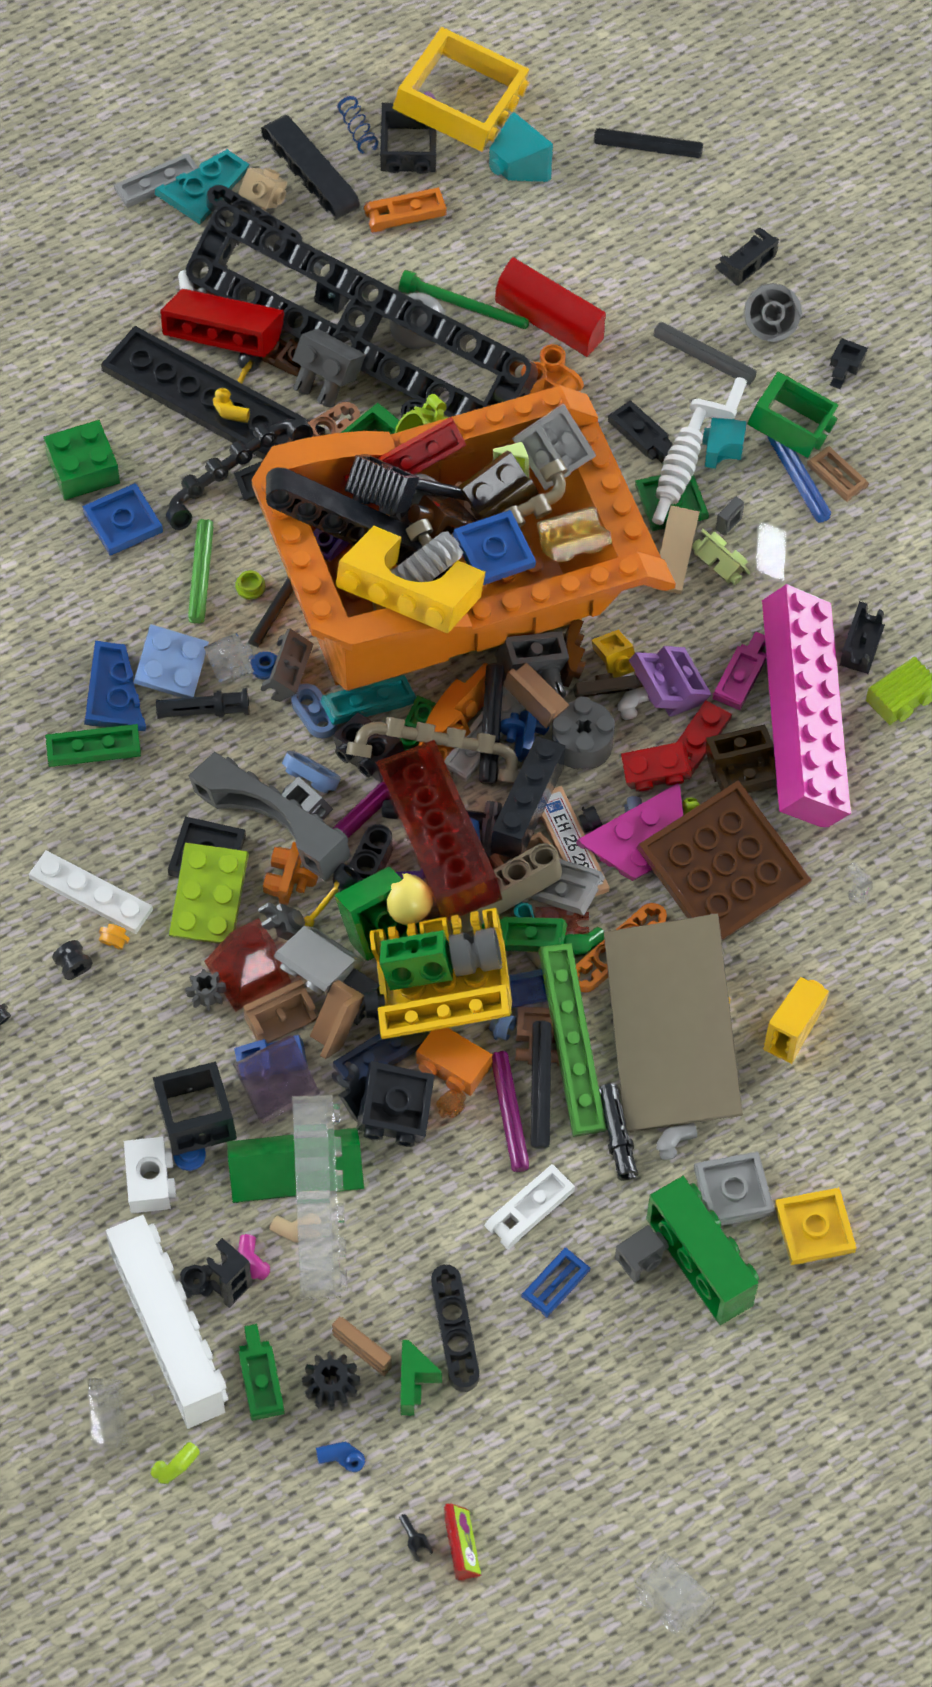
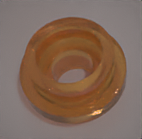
[435,1088,466,1118]

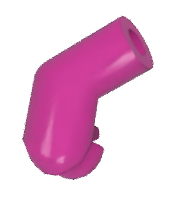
[238,1234,270,1280]

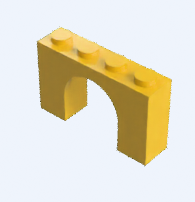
[335,526,486,633]

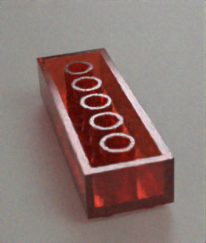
[376,740,503,921]

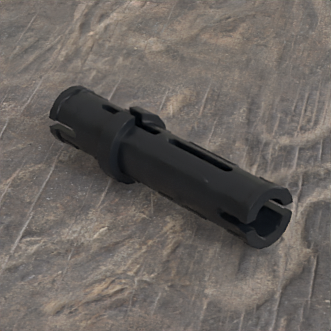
[599,1083,638,1181]

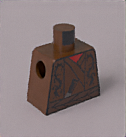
[408,494,477,539]

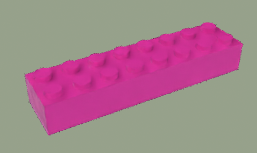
[762,584,851,827]

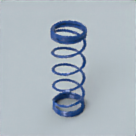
[337,96,379,154]

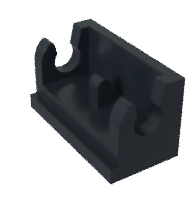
[715,227,779,286]
[839,601,885,674]
[207,1238,252,1308]

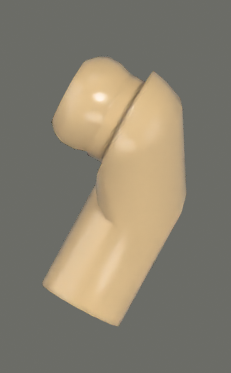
[270,1214,321,1243]

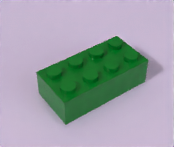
[646,1175,759,1326]

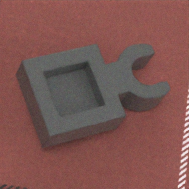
[258,902,305,940]

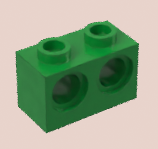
[379,930,453,991]

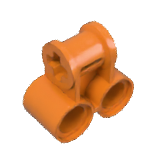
[521,344,584,394]

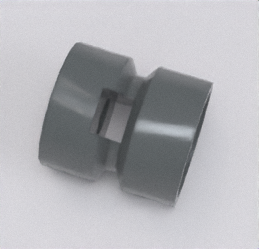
[449,928,502,977]

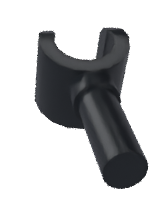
[399,1514,433,1562]

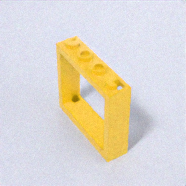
[392,27,530,152]

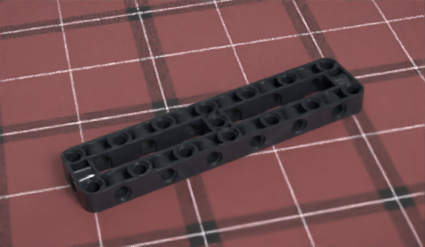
[186,204,538,417]

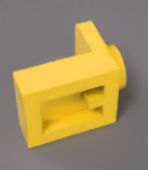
[591,629,635,678]

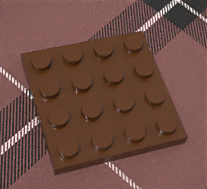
[637,780,812,941]

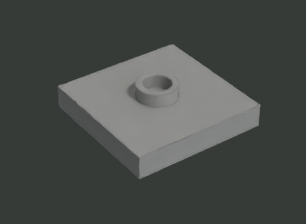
[694,1151,775,1226]

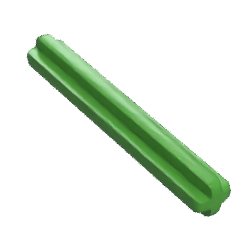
[188,519,214,624]

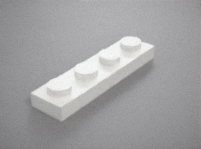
[29,850,153,934]

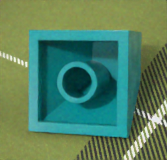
[489,112,553,182]

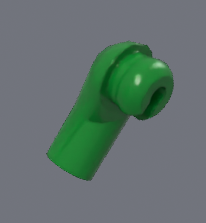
[564,927,604,955]

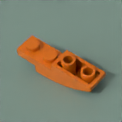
[417,663,488,774]

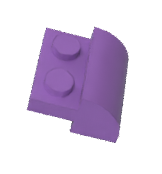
[629,646,711,716]

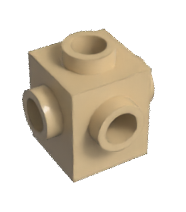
[238,168,288,211]

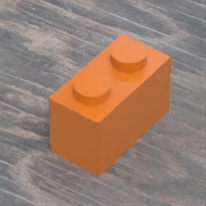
[416,1028,492,1096]

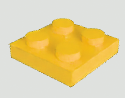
[774,1187,857,1265]

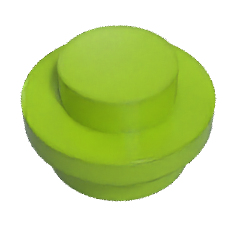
[235,570,265,599]

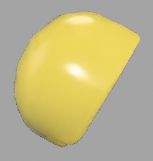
[387,873,433,925]

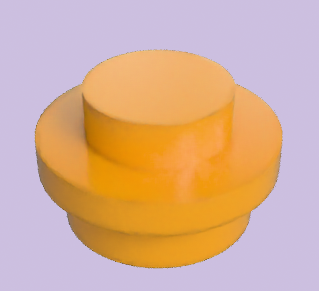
[99,923,130,950]

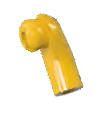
[213,388,250,423]

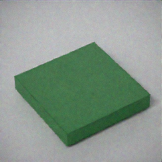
[635,474,709,532]

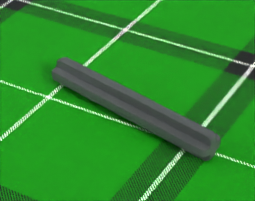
[654,322,757,385]

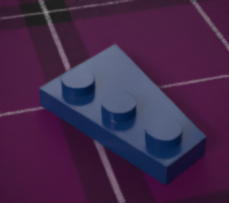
[84,640,146,731]

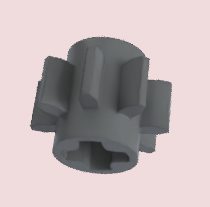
[185,969,227,1011]

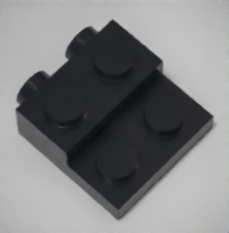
[356,1061,435,1147]

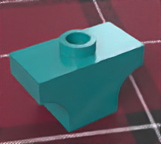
[702,418,747,469]

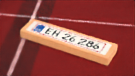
[541,785,610,897]

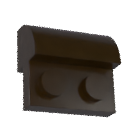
[458,450,539,521]
[706,724,777,793]

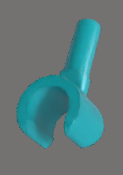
[514,902,535,918]

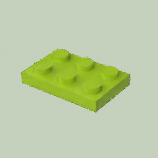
[169,843,249,946]

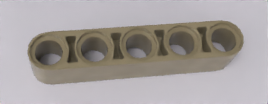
[421,843,562,935]

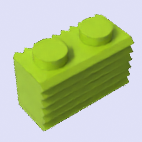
[865,656,932,725]

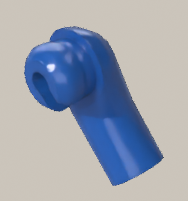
[316,1442,365,1472]

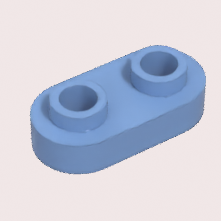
[291,684,338,738]
[282,751,341,793]

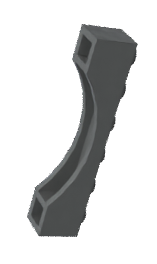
[188,752,351,881]

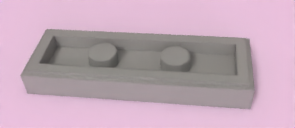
[114,153,198,208]

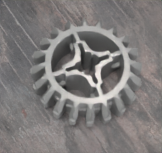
[391,532,463,582]

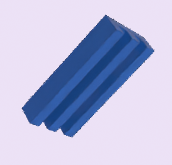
[521,1247,591,1318]

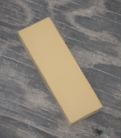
[652,505,699,594]

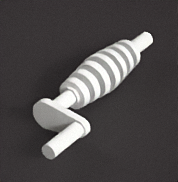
[652,377,747,525]

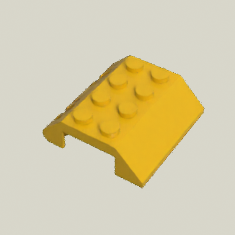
[370,908,512,1039]

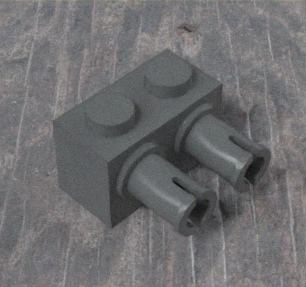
[292,329,366,408]
[495,631,569,704]

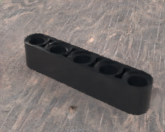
[261,114,360,221]

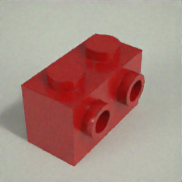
[621,741,692,792]

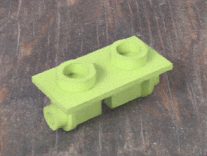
[692,529,750,585]

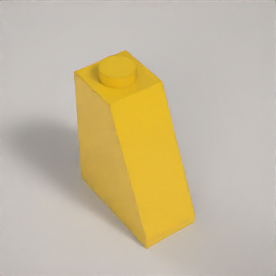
[763,977,829,1064]

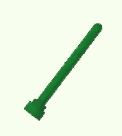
[398,270,530,329]

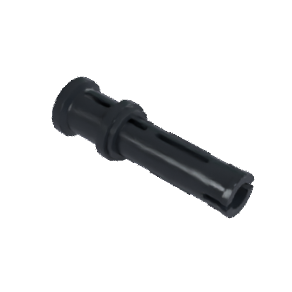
[156,688,250,719]

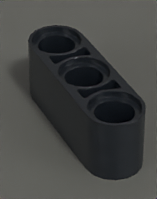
[339,824,393,892]

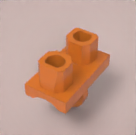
[263,842,318,905]

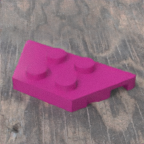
[576,783,683,881]

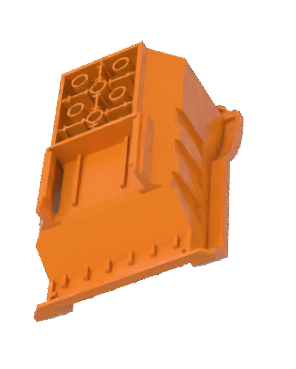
[252,385,676,691]

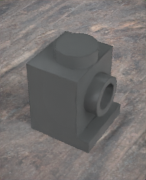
[281,777,333,820]
[615,1225,669,1283]

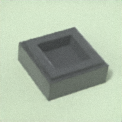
[716,496,744,535]

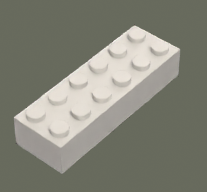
[105,1215,228,1429]

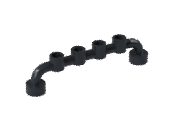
[166,419,313,530]

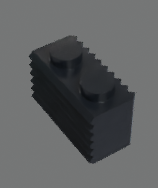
[344,454,420,516]

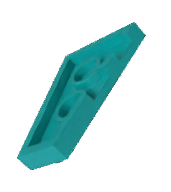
[155,149,250,225]

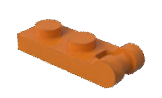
[363,187,447,233]

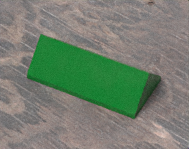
[227,1127,364,1203]

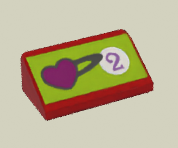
[444,1503,481,1580]

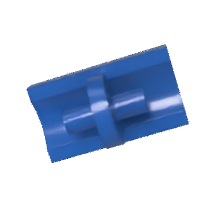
[500,710,550,762]

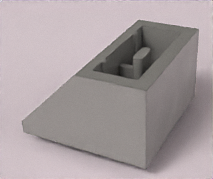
[273,926,365,994]

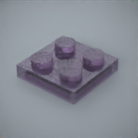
[233,1035,320,1124]

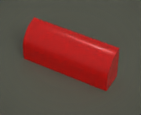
[495,257,606,357]
[160,288,284,358]

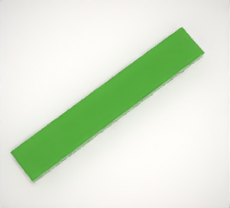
[538,943,607,1137]

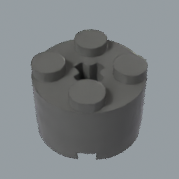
[552,697,615,769]

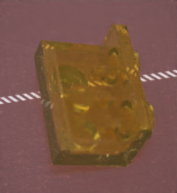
[537,506,612,562]

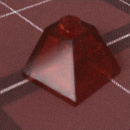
[204,918,291,1012]

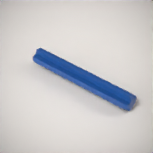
[767,437,831,523]

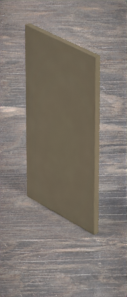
[604,914,743,1133]

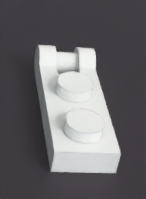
[485,1164,575,1250]

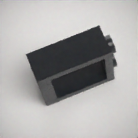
[380,103,437,174]
[153,1062,237,1156]

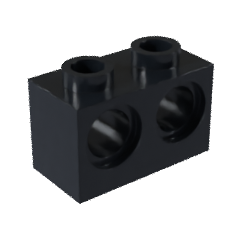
[332,712,407,783]

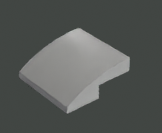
[512,403,596,490]

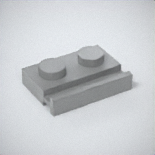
[531,859,605,915]

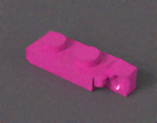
[713,631,766,711]

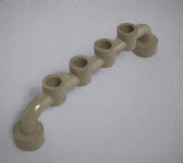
[406,459,568,546]
[346,717,520,783]

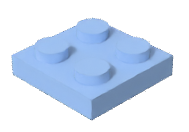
[133,624,209,698]

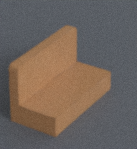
[503,662,569,728]
[310,980,365,1059]

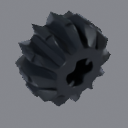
[302,1350,360,1411]

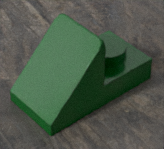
[400,1340,442,1415]

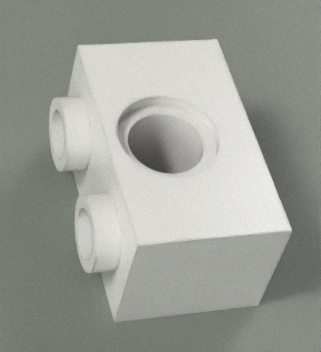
[124,1137,176,1213]

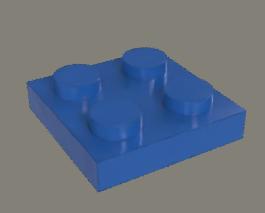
[82,483,163,556]
[453,510,536,585]

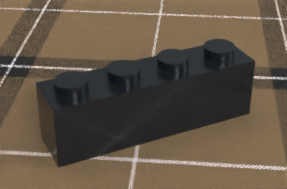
[491,736,566,859]

